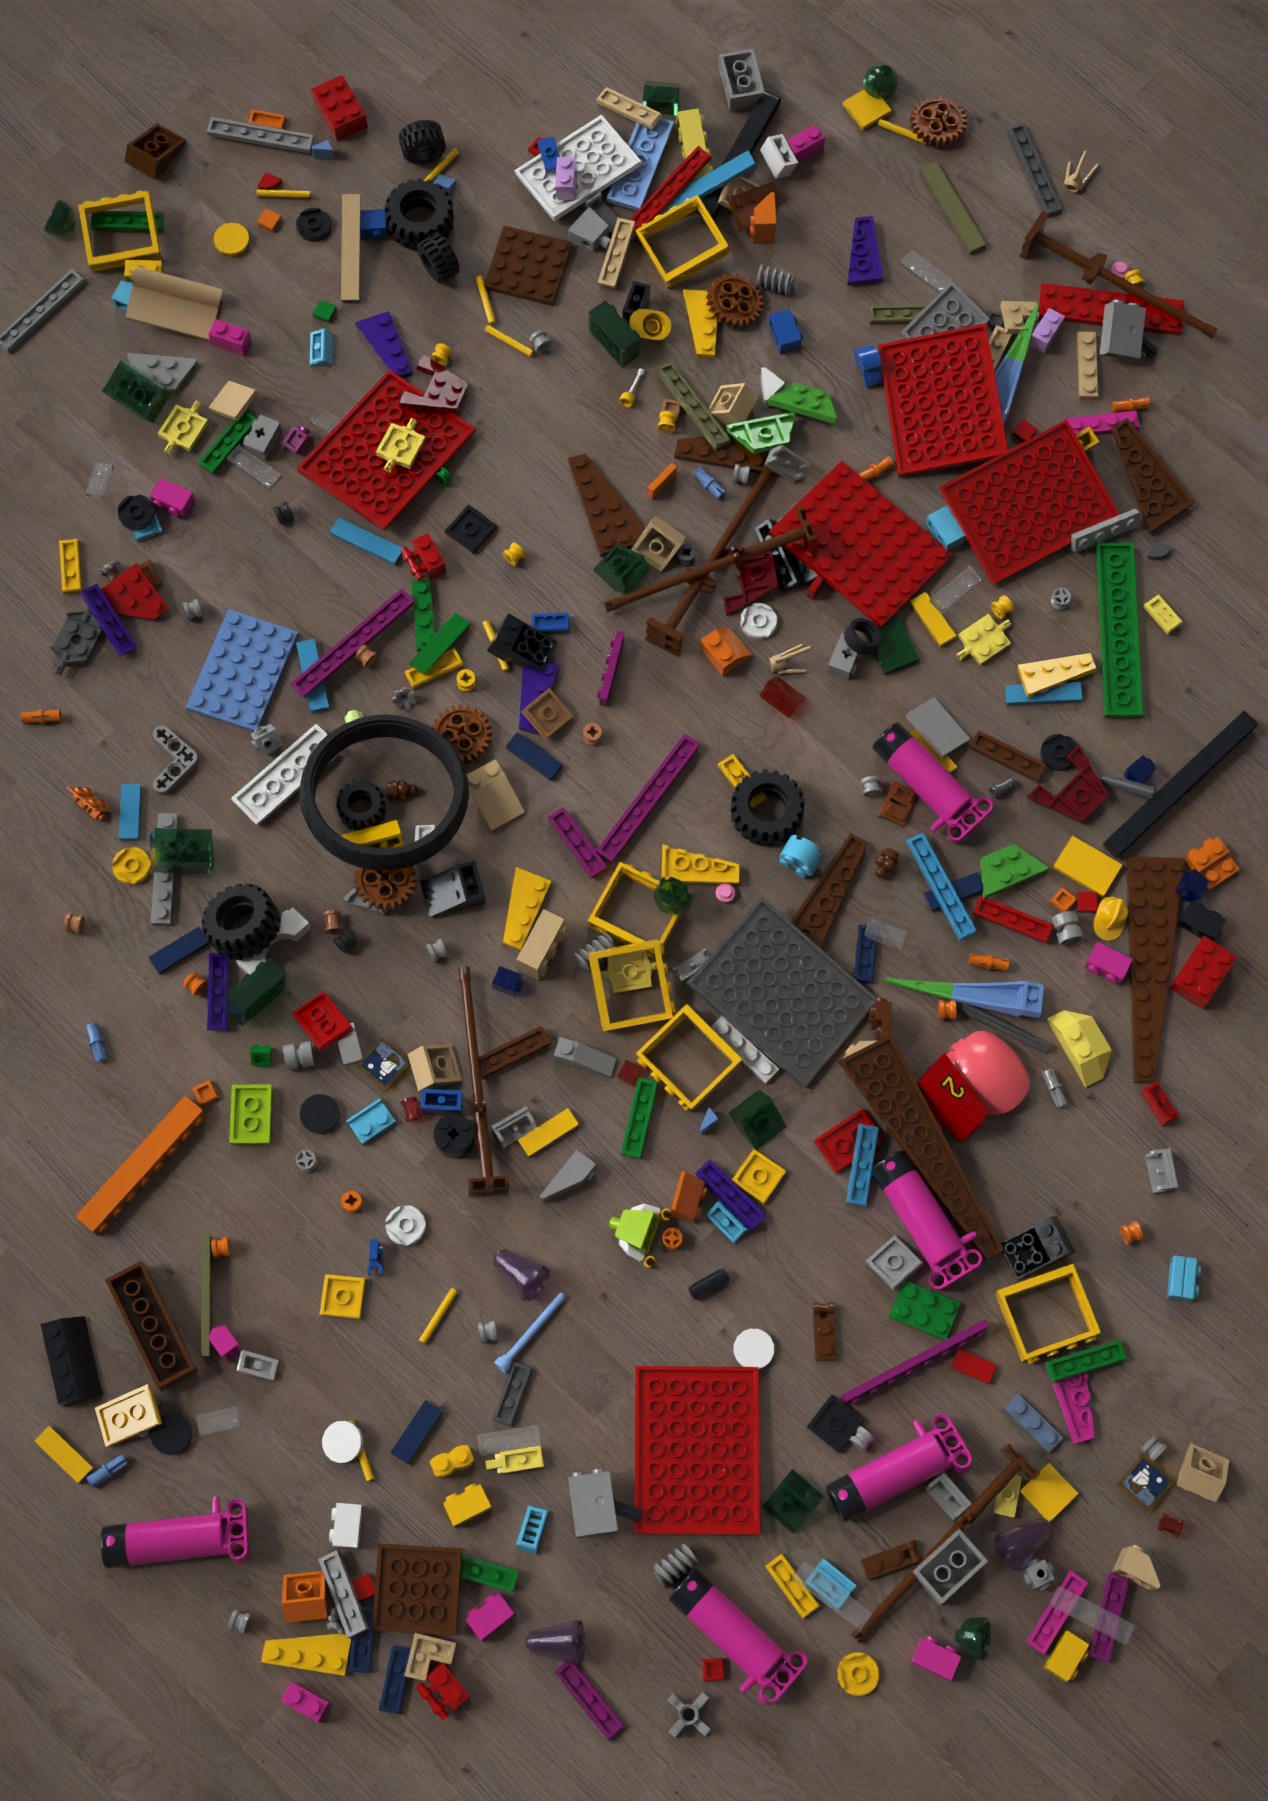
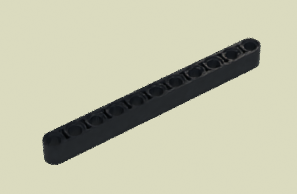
[1103,710,1259,858]

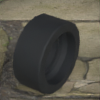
[844,618,882,655]

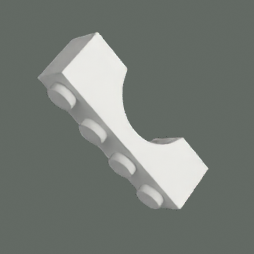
[236,907,311,982]

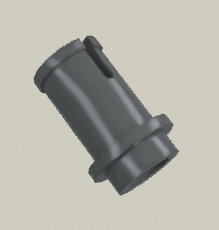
[989,777,1015,798]

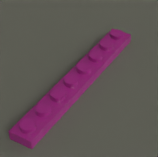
[291,588,415,699]
[596,734,700,864]
[841,1319,989,1405]

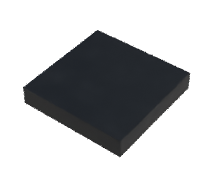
[445,505,497,554]
[807,1395,864,1453]

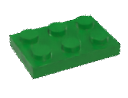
[889,1281,960,1341]

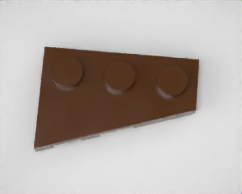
[727,181,780,232]

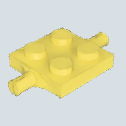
[157,401,209,455]
[376,418,425,473]
[956,614,1012,665]
[600,949,657,993]

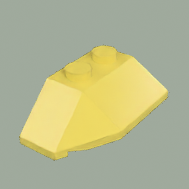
[1047,1010,1112,1088]

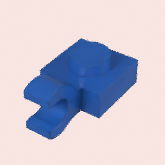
[367,1239,383,1276]

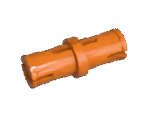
[1111,397,1150,413]
[859,456,894,482]
[21,709,62,724]
[968,953,1009,971]

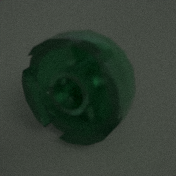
[862,64,898,100]
[44,199,77,237]
[654,877,694,915]
[955,1617,991,1661]

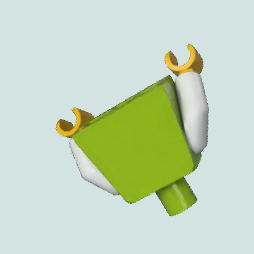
[609,1204,671,1268]

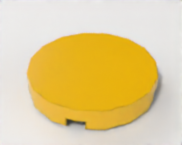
[213,222,250,257]
[112,847,152,885]
[837,1652,879,1696]

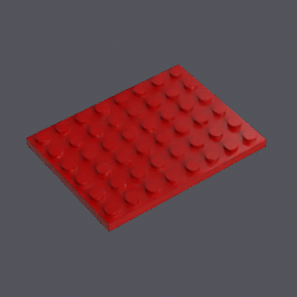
[878,323,1008,477]
[297,370,476,531]
[938,419,1120,585]
[769,460,953,628]
[634,1366,760,1535]

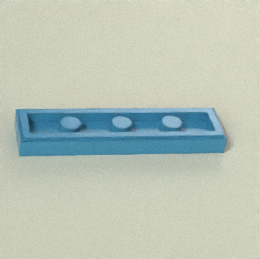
[330,518,402,566]
[296,639,329,713]
[1005,682,1082,705]
[846,1124,879,1206]

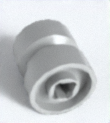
[1052,911,1084,945]
[283,1041,315,1071]

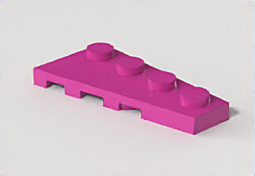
[1052,1372,1095,1445]

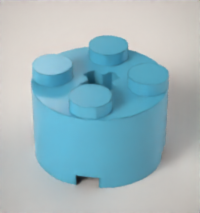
[779,835,824,878]

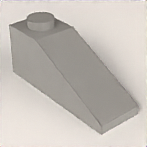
[554,1037,617,1078]
[539,1150,596,1203]

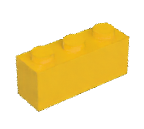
[341,820,404,848]

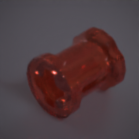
[400,1096,423,1122]
[1157,1513,1184,1538]

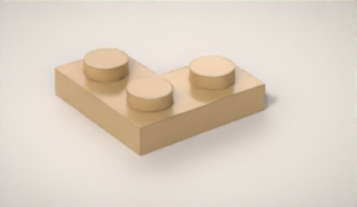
[1000,301,1039,334]
[404,1633,456,1681]

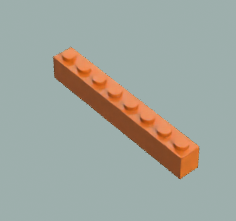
[75,1096,205,1236]

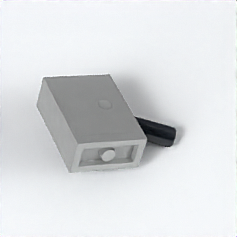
[1100,300,1158,361]
[568,1468,642,1538]

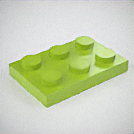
[229,1084,273,1145]

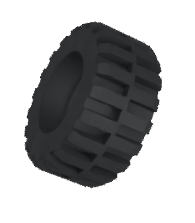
[385,179,454,250]
[730,769,805,846]
[202,883,281,960]

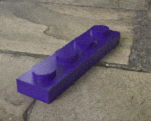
[79,584,137,657]
[206,953,229,1031]
[695,1159,766,1231]

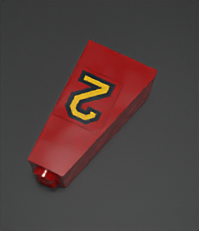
[916,1053,988,1142]

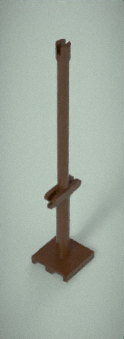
[1020,211,1217,338]
[645,470,771,657]
[604,506,819,613]
[458,966,510,1197]
[851,1443,1040,1644]

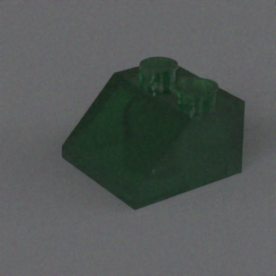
[643,81,680,115]
[594,544,650,595]
[728,1089,787,1150]
[762,1469,824,1534]

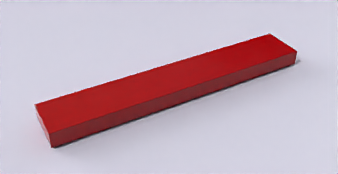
[629,146,712,233]

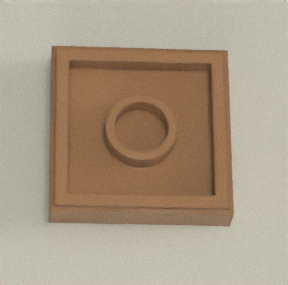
[521,688,574,740]

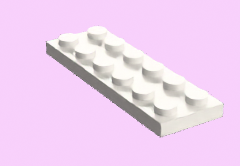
[231,724,343,827]

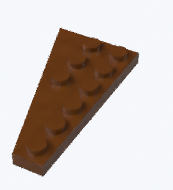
[1111,418,1194,534]
[674,433,788,478]
[568,453,645,557]

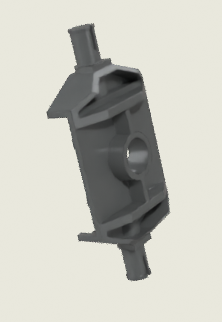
[49,607,102,676]

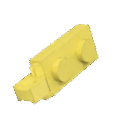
[485,1446,544,1474]

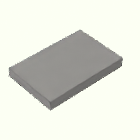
[905,697,970,759]

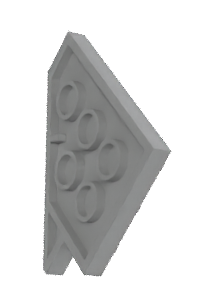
[900,281,990,339]

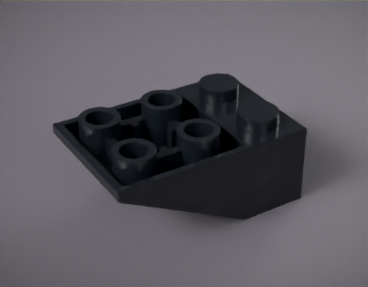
[487,613,557,671]
[420,861,486,918]
[1001,1216,1076,1280]

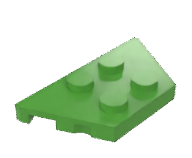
[768,383,837,424]
[726,412,795,454]
[980,844,1049,899]

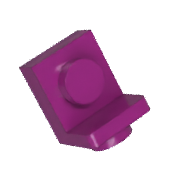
[282,425,314,454]

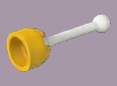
[619,368,645,407]

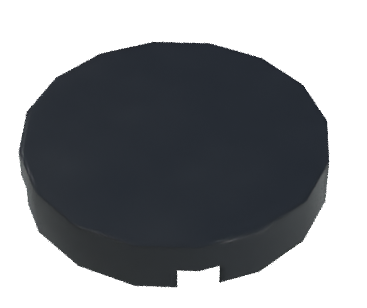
[296,208,332,242]
[117,495,155,531]
[1040,734,1077,771]
[300,1094,340,1134]
[150,1413,192,1455]

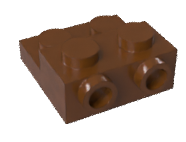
[868,998,892,1041]

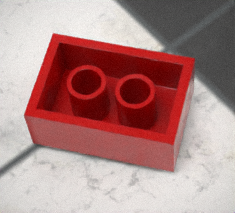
[311,75,368,141]
[1169,936,1237,1010]

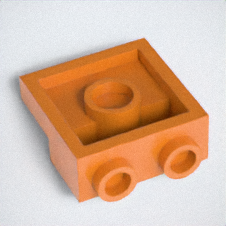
[1185,837,1240,892]

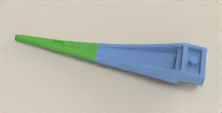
[994,304,1039,426]
[884,978,1044,1019]

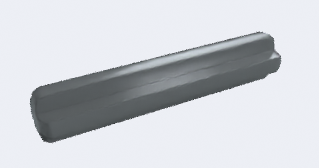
[1101,773,1156,798]

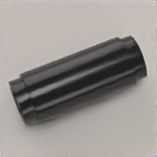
[688,1268,730,1300]

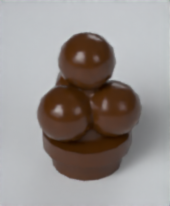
[387,780,418,801]
[875,848,899,879]

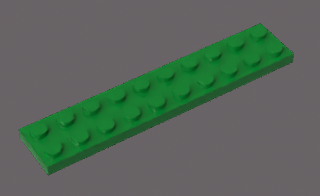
[1095,542,1143,718]

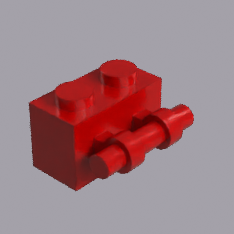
[401,533,447,581]
[416,1663,471,1721]

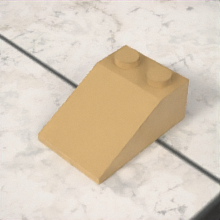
[467,759,525,831]

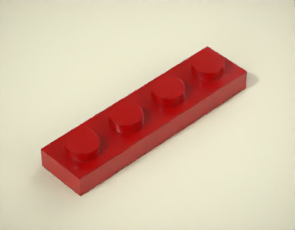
[973,895,1053,944]

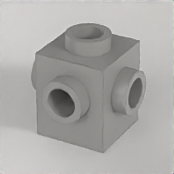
[251,723,283,756]
[1023,1558,1055,1591]

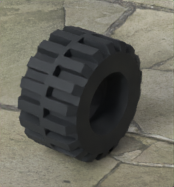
[398,120,446,165]
[417,232,460,283]
[336,780,386,831]

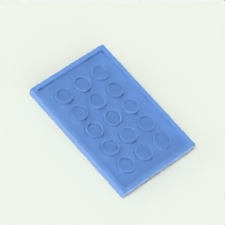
[186,609,299,732]

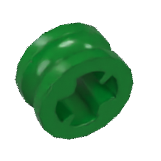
[435,467,453,485]

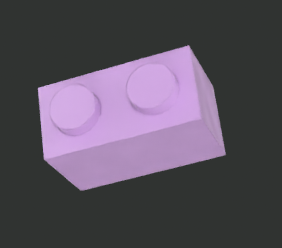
[555,157,578,200]
[1029,308,1065,354]

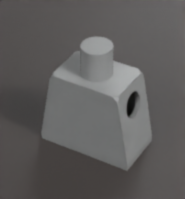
[568,207,611,252]

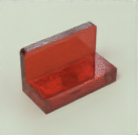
[759,676,806,718]

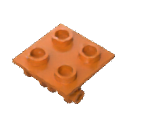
[67,786,112,821]

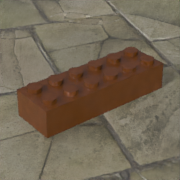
[105,1260,199,1392]

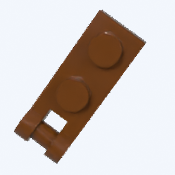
[813,1302,836,1361]
[860,1540,922,1580]

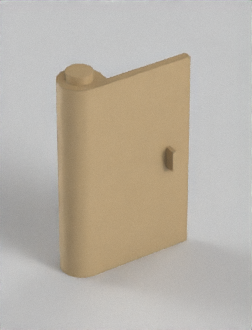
[125,266,223,341]

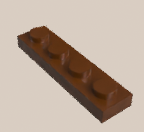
[969,730,1046,782]
[479,1026,551,1079]

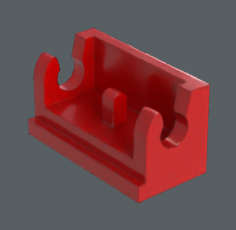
[1140,1081,1180,1126]

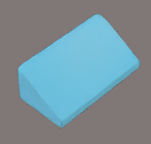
[310,328,333,366]
[706,1200,749,1243]

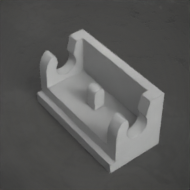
[765,445,810,483]
[671,948,709,987]
[492,1106,537,1149]
[1145,1148,1178,1194]
[925,1472,971,1521]

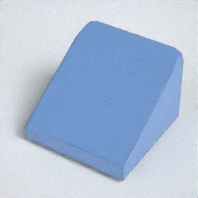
[312,140,334,160]
[433,174,456,195]
[700,1108,718,1135]

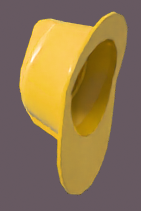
[629,309,671,340]
[1093,896,1128,941]

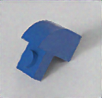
[853,344,884,387]

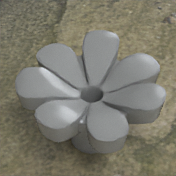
[96,560,119,580]
[392,687,417,710]
[327,1607,345,1635]

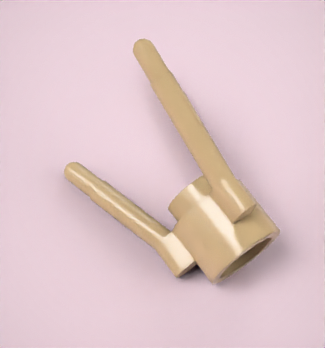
[1063,151,1099,193]
[769,644,812,675]

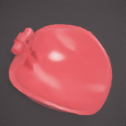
[947,1030,1030,1115]

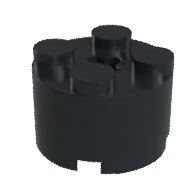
[433,1114,475,1159]

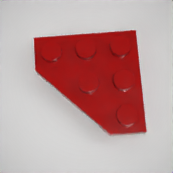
[101,563,170,620]

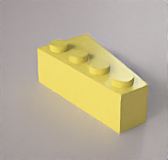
[675,108,713,184]

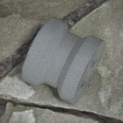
[529,329,552,353]
[732,464,750,485]
[1051,588,1071,611]
[183,599,203,621]
[861,776,882,797]
[426,939,448,963]
[296,1150,317,1173]
[478,1321,498,1344]
[849,1426,876,1452]
[1141,1435,1167,1461]
[228,1609,251,1634]

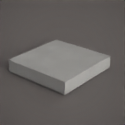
[866,1235,923,1291]

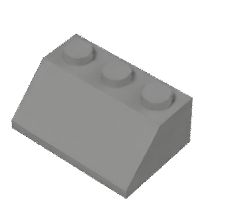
[718,49,765,111]
[913,1529,988,1605]

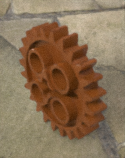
[910,96,967,147]
[706,273,764,329]
[431,704,492,764]
[354,866,418,911]

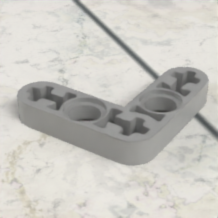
[153,726,198,795]

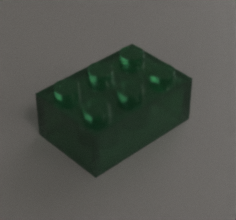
[588,300,640,368]
[102,360,172,423]
[149,828,214,873]
[226,958,286,1027]

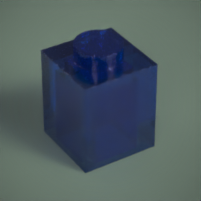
[1123,755,1156,784]
[1175,869,1209,902]
[492,966,524,997]

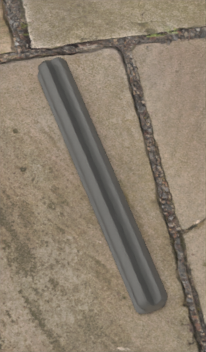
[959,1003,1051,1054]

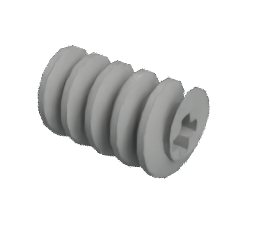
[756,264,796,296]
[573,932,616,972]
[653,1544,699,1589]

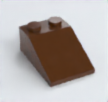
[124,123,186,179]

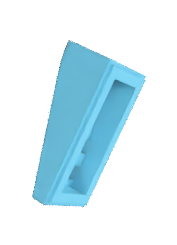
[516,1505,548,1555]

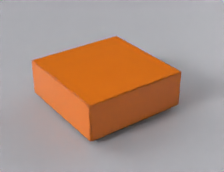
[257,208,282,232]
[1049,887,1077,913]
[192,1080,219,1107]

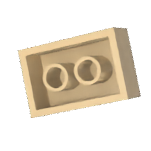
[516,909,567,981]

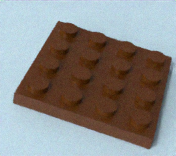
[484,225,572,306]
[372,1543,463,1636]

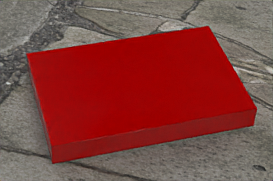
[292,991,354,1053]
[813,1108,886,1174]

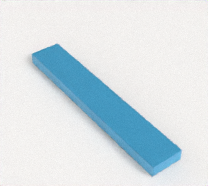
[660,151,757,215]
[906,833,977,941]

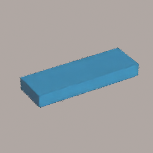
[119,784,142,840]

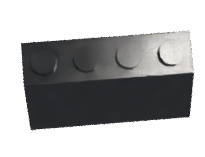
[40,1316,103,1407]

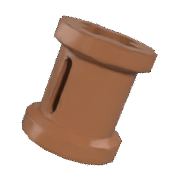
[323,910,342,934]

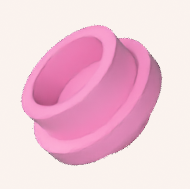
[1111,262,1129,278]
[716,883,735,903]

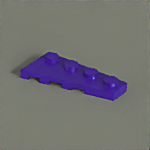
[847,216,883,285]
[355,311,413,378]
[519,661,560,735]

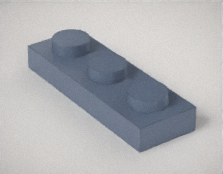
[1003,1394,1063,1453]

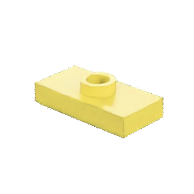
[1143,594,1183,635]
[993,1475,1022,1518]

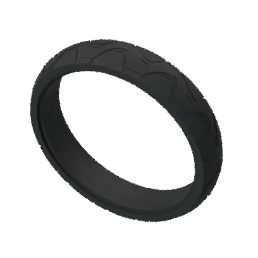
[299,714,469,871]

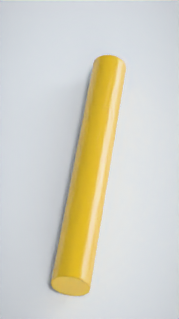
[878,119,928,145]
[423,148,459,181]
[257,190,311,198]
[475,276,496,325]
[485,325,534,357]
[482,620,510,672]
[419,1288,458,1344]
[348,1420,375,1482]

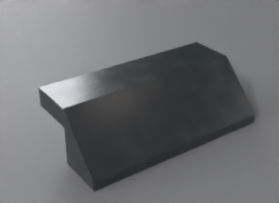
[754,515,818,592]

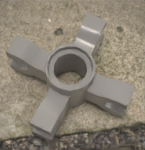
[667,1692,711,1738]

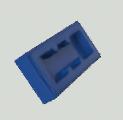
[537,136,560,173]
[531,612,570,633]

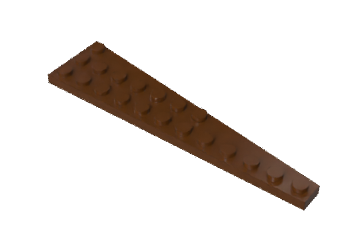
[728,833,867,1024]
[1126,857,1185,1083]
[838,1034,1004,1259]

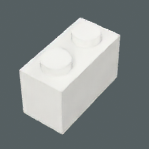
[760,134,798,179]
[329,1503,363,1549]

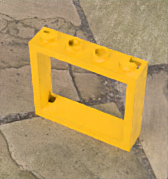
[78,191,162,272]
[635,195,730,289]
[587,862,689,960]
[588,939,675,1032]
[636,1004,743,1112]
[995,1264,1101,1364]

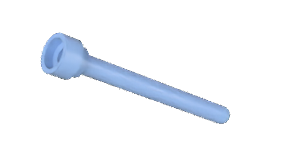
[494,1293,565,1374]

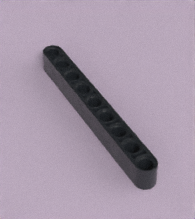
[697,90,781,221]

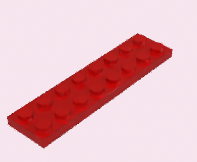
[1038,283,1184,335]

